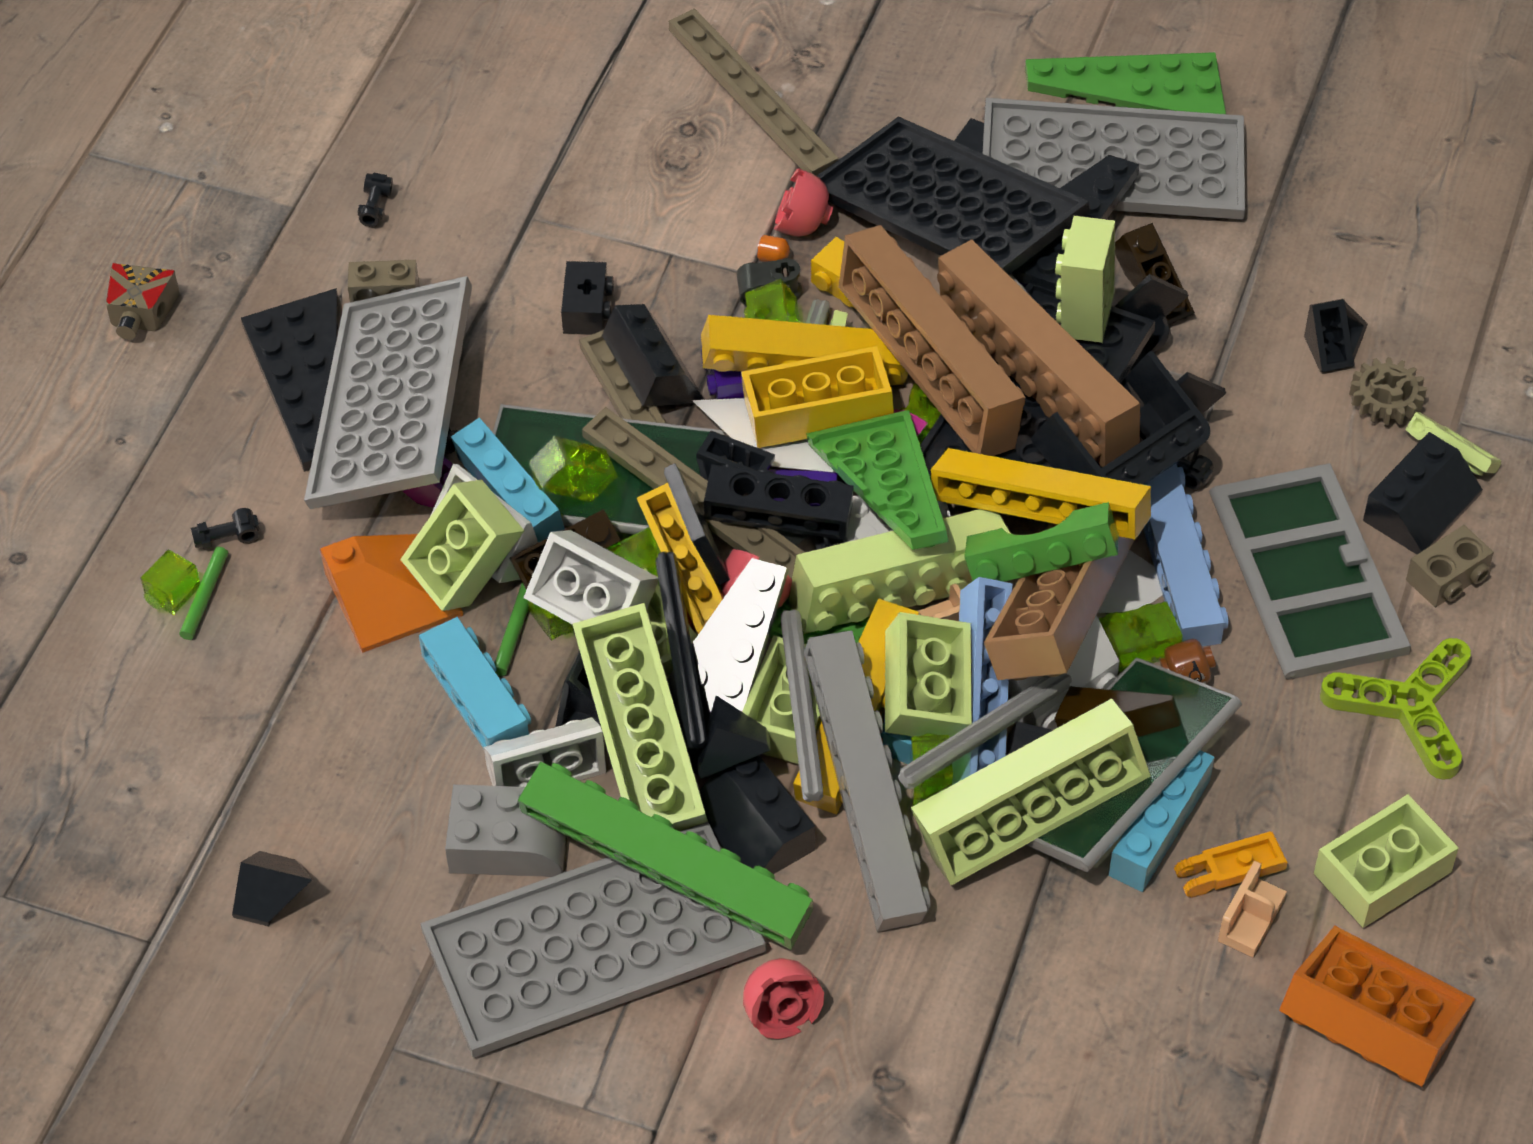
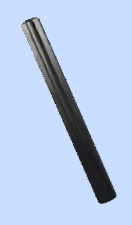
[655,551,708,750]

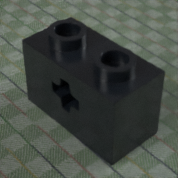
[561,261,614,335]

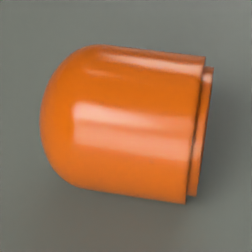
[757,235,790,262]

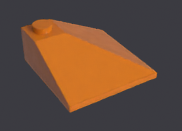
[320,534,463,653]

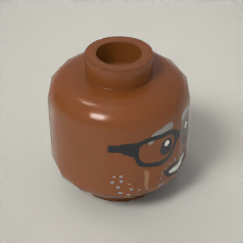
[1159,638,1217,684]

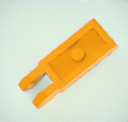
[1174,831,1288,898]

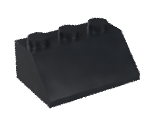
[602,304,704,407]
[1363,432,1483,555]
[699,755,815,874]

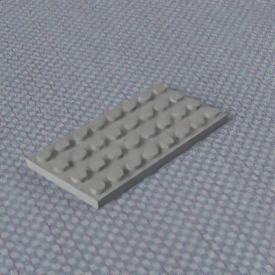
[982,98,1245,219]
[304,276,472,509]
[420,822,766,1058]

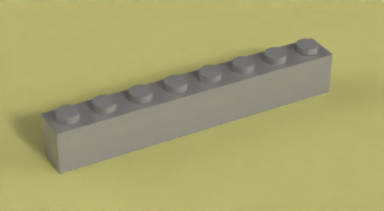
[804,630,930,932]

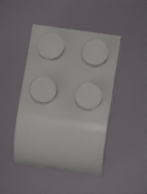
[445,784,567,877]

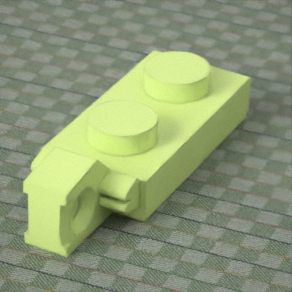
[1405,412,1502,476]

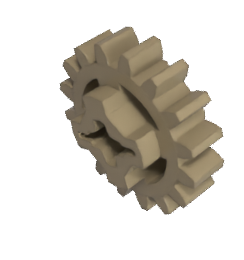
[1349,357,1427,425]

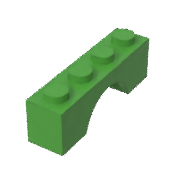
[965,502,1119,582]

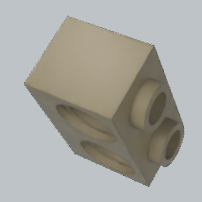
[348,260,420,303]
[1406,525,1494,608]

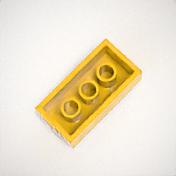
[741,346,894,448]

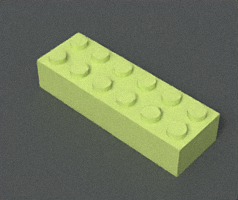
[788,509,1011,634]
[572,603,708,832]
[911,699,1151,885]

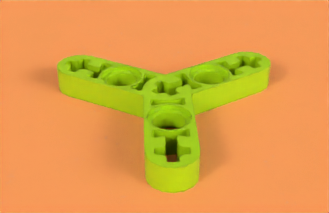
[1320,638,1471,780]

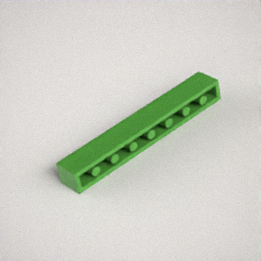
[518,761,813,950]

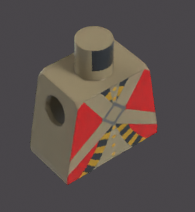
[106,263,180,340]

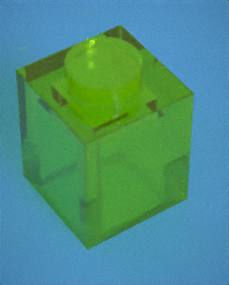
[140,549,200,615]

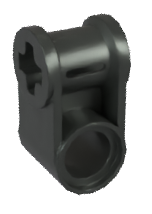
[736,258,802,307]

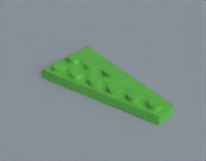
[1025,52,1226,114]
[806,410,949,550]

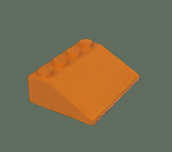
[1279,925,1476,1087]

